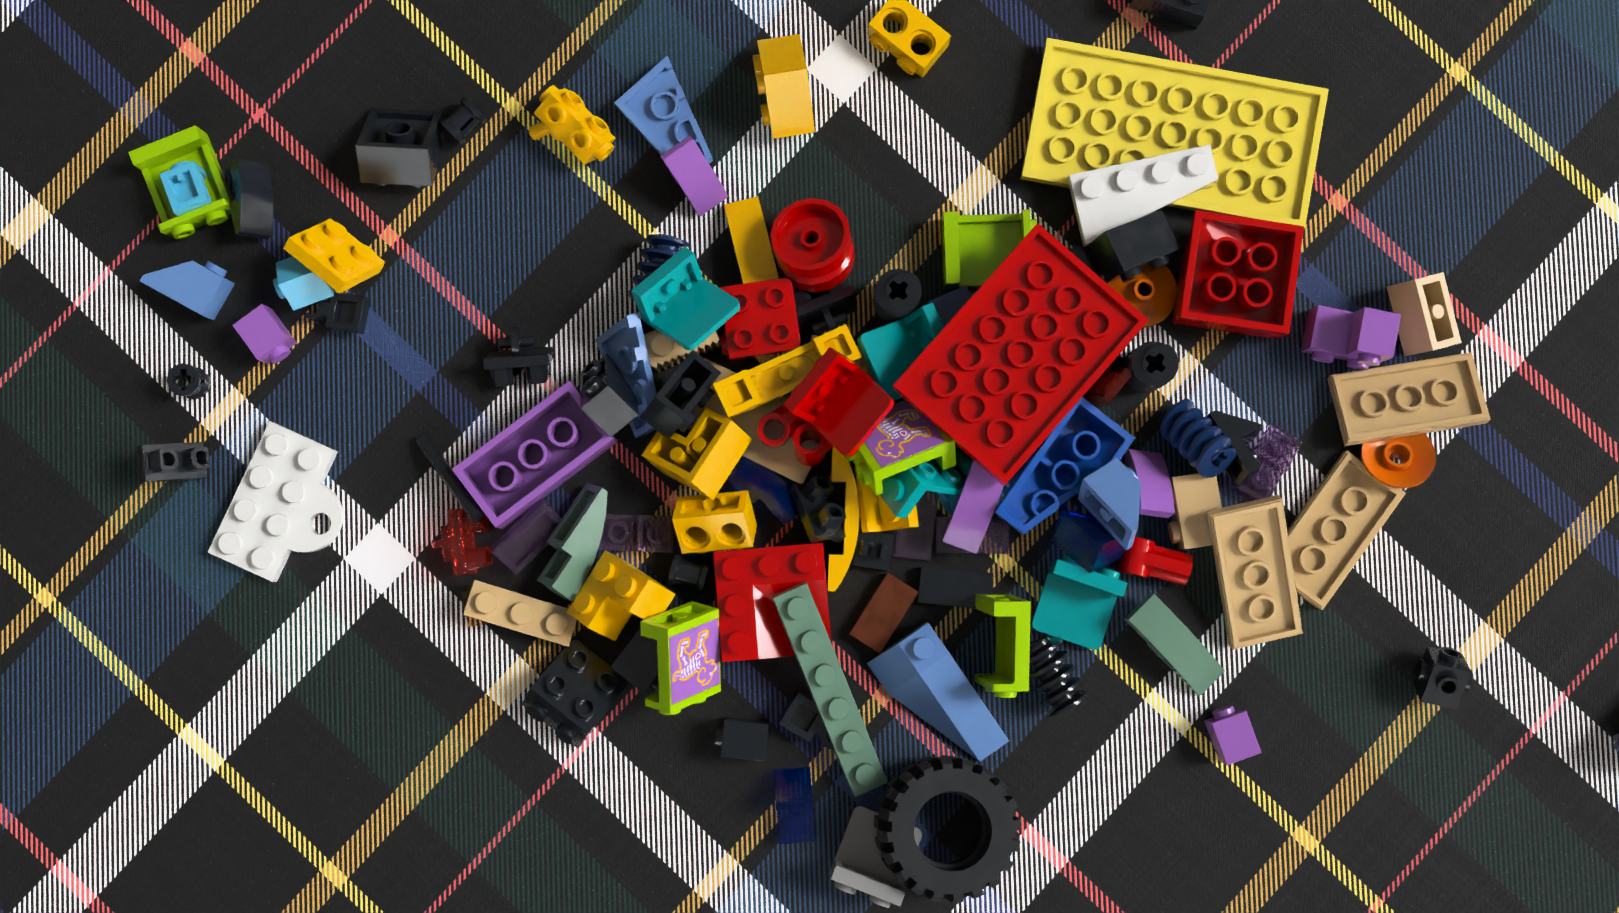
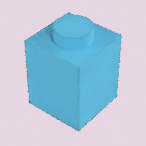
[273,257,334,310]

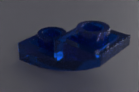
[727,458,798,525]

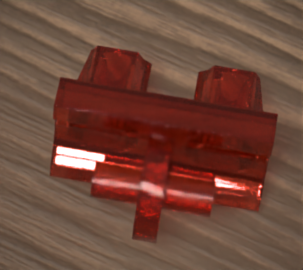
[431,509,493,575]

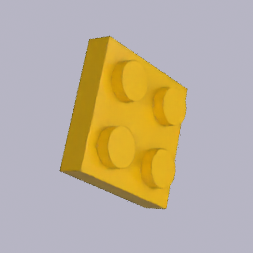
[283,218,385,294]

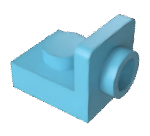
[160,161,212,216]

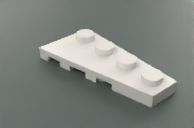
[1068,144,1218,247]

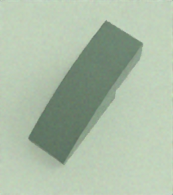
[537,483,608,602]
[1124,594,1225,697]

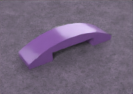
[942,460,1004,554]

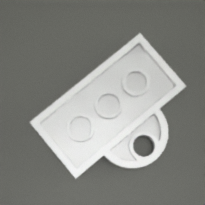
[208,421,343,582]

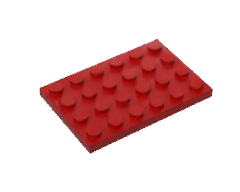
[891,223,1149,486]

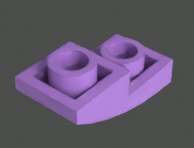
[660,135,729,217]
[1125,449,1175,518]

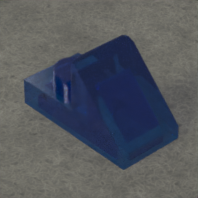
[774,766,816,844]

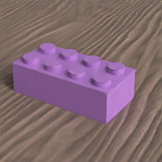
[452,380,618,529]

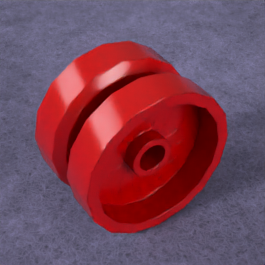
[770,198,855,293]

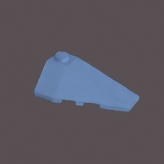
[867,621,1009,762]

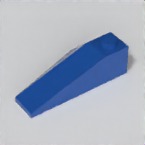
[994,397,1135,534]

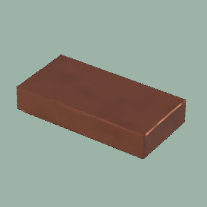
[849,573,919,653]

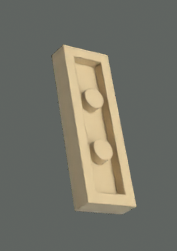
[463,580,577,647]

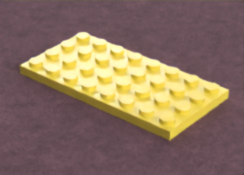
[1021,38,1329,228]

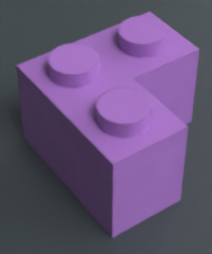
[1301,305,1401,370]

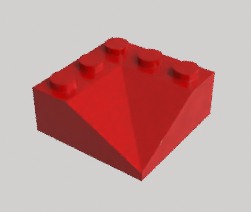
[1172,210,1304,339]
[713,543,831,662]

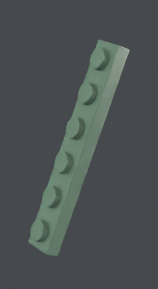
[771,581,888,797]

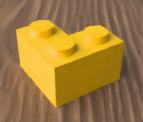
[752,34,815,139]
[641,408,752,500]
[567,550,676,641]

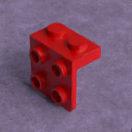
[719,278,801,364]
[783,347,894,457]

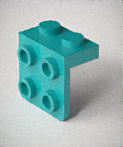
[631,247,740,350]
[857,303,944,401]
[880,459,964,518]
[1031,555,1128,650]

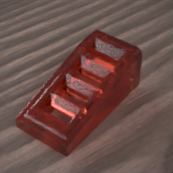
[1083,366,1131,408]

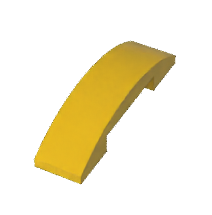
[724,196,779,284]
[713,324,862,418]
[828,446,859,591]

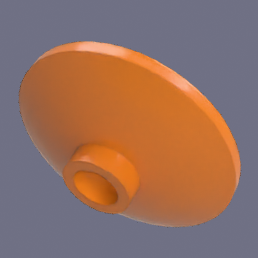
[1107,266,1177,328]
[1361,433,1436,489]

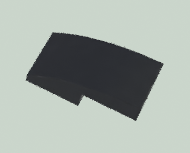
[229,158,273,240]

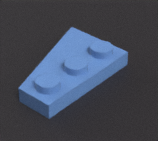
[614,56,713,164]
[595,312,657,438]

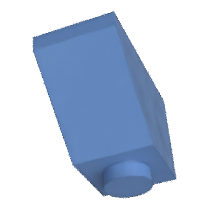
[140,260,235,320]
[1078,458,1141,550]

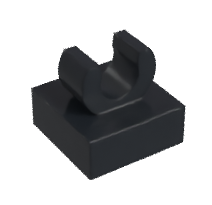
[853,529,894,571]

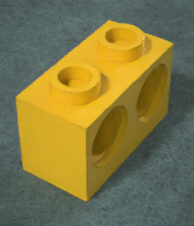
[867,0,951,78]
[672,490,757,554]

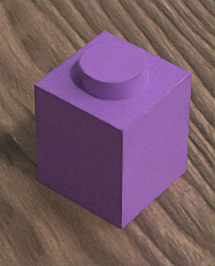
[233,304,297,364]
[1204,705,1262,765]

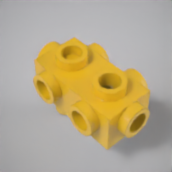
[529,85,616,164]

